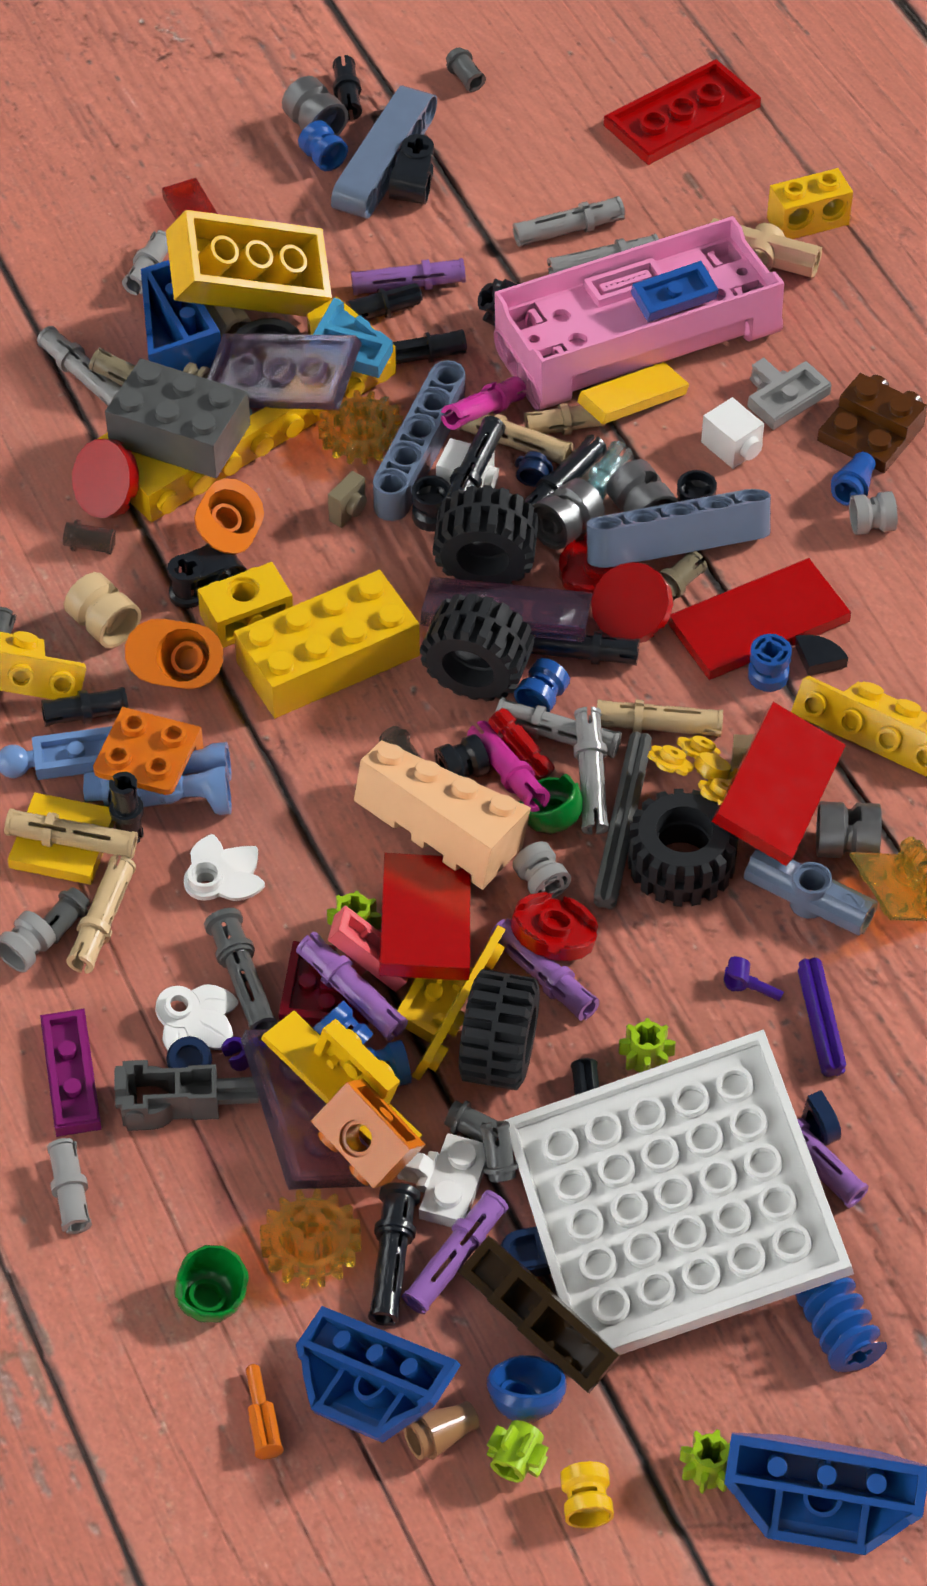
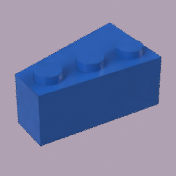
[141,260,223,371]

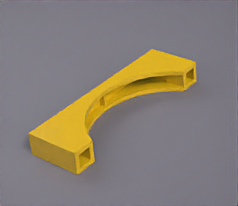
[97,296,396,523]

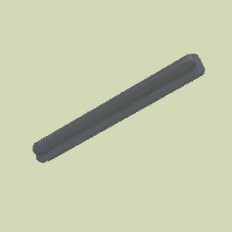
[594,731,652,909]

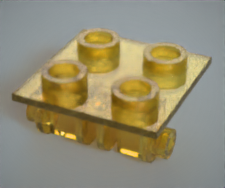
[849,837,927,921]

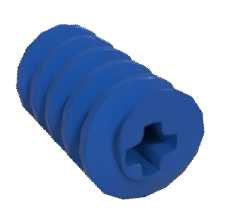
[795,1277,887,1372]

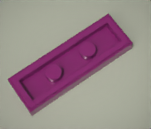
[40,1008,102,1137]

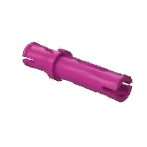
[441,376,527,430]
[467,721,550,812]

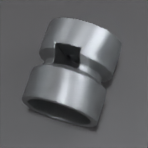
[282,76,348,136]
[606,459,678,512]
[532,478,605,550]
[816,801,882,859]

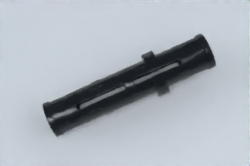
[440,416,506,506]
[523,434,607,505]
[530,629,640,666]

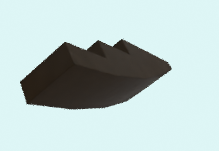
[458,1236,620,1393]

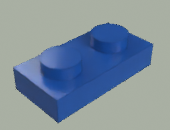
[631,261,719,322]

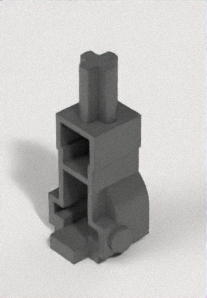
[114,1060,259,1131]

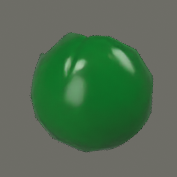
[520,774,583,835]
[174,1245,249,1322]

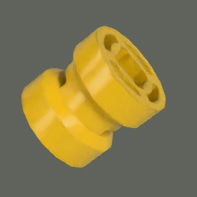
[560,1461,614,1528]

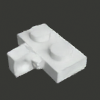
[397,1133,486,1228]

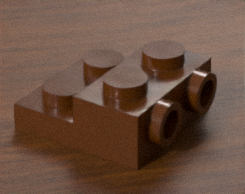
[817,373,927,473]

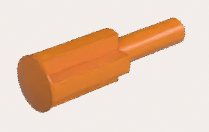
[246,1364,284,1460]

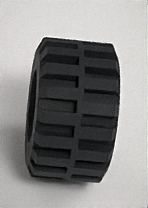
[433,485,538,588]
[420,593,534,701]
[628,789,738,907]
[459,969,540,1091]

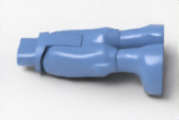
[83,742,232,815]

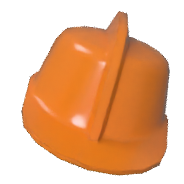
[194,478,264,555]
[125,619,223,689]

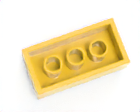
[166,210,332,317]
[234,569,420,719]

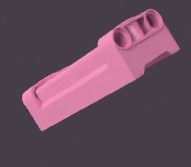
[494,216,784,411]

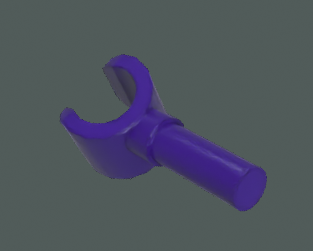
[724,956,784,1002]
[221,1037,270,1071]

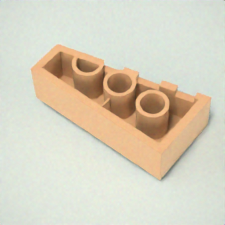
[354,740,531,890]

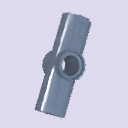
[744,849,878,936]

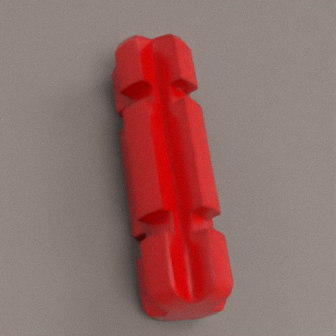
[488,708,555,780]

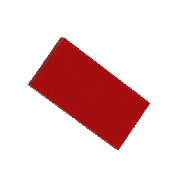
[603,59,761,165]
[668,558,851,680]
[711,701,846,866]
[379,852,471,981]

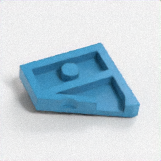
[306,298,393,378]

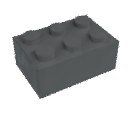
[105,358,250,479]

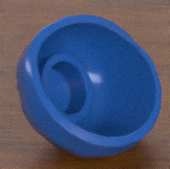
[486,1355,567,1423]

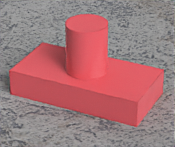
[328,905,408,992]

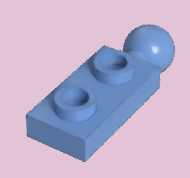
[0,726,112,780]

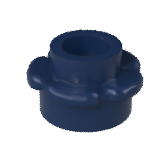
[514,451,553,487]

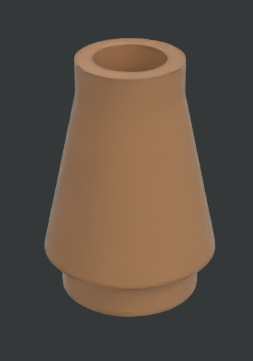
[404,1401,479,1460]

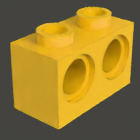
[767,168,853,239]

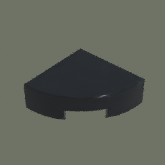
[795,635,848,676]

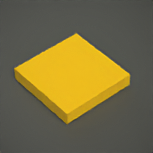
[7,792,115,885]

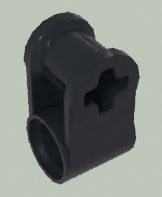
[389,134,434,205]
[167,544,247,608]

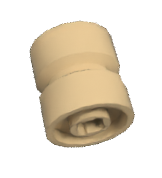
[64,572,141,648]

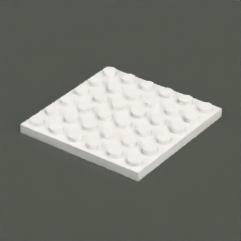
[504,1029,854,1355]

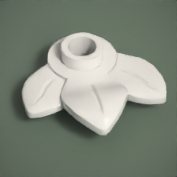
[184,834,265,901]
[155,984,238,1051]

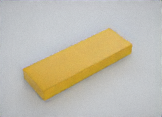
[577,362,689,425]

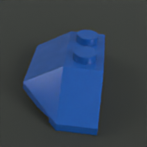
[296,1306,461,1443]
[724,1432,927,1555]

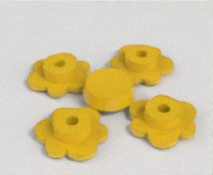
[647,735,737,805]

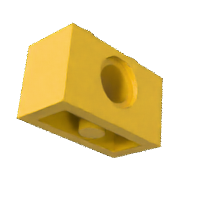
[197,562,293,648]

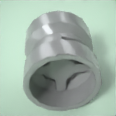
[849,491,898,535]
[513,841,571,899]
[0,911,56,973]

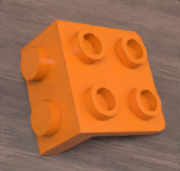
[93,707,203,795]

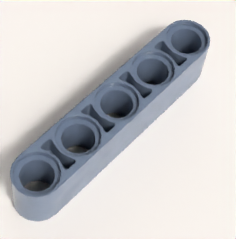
[331,85,437,219]
[373,360,465,521]
[586,489,771,568]

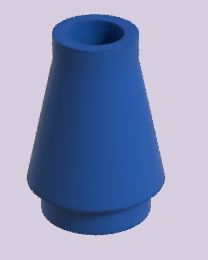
[831,452,876,506]

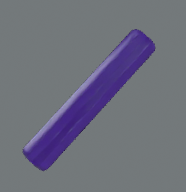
[798,957,846,1077]

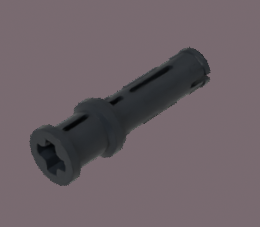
[368,1182,421,1326]

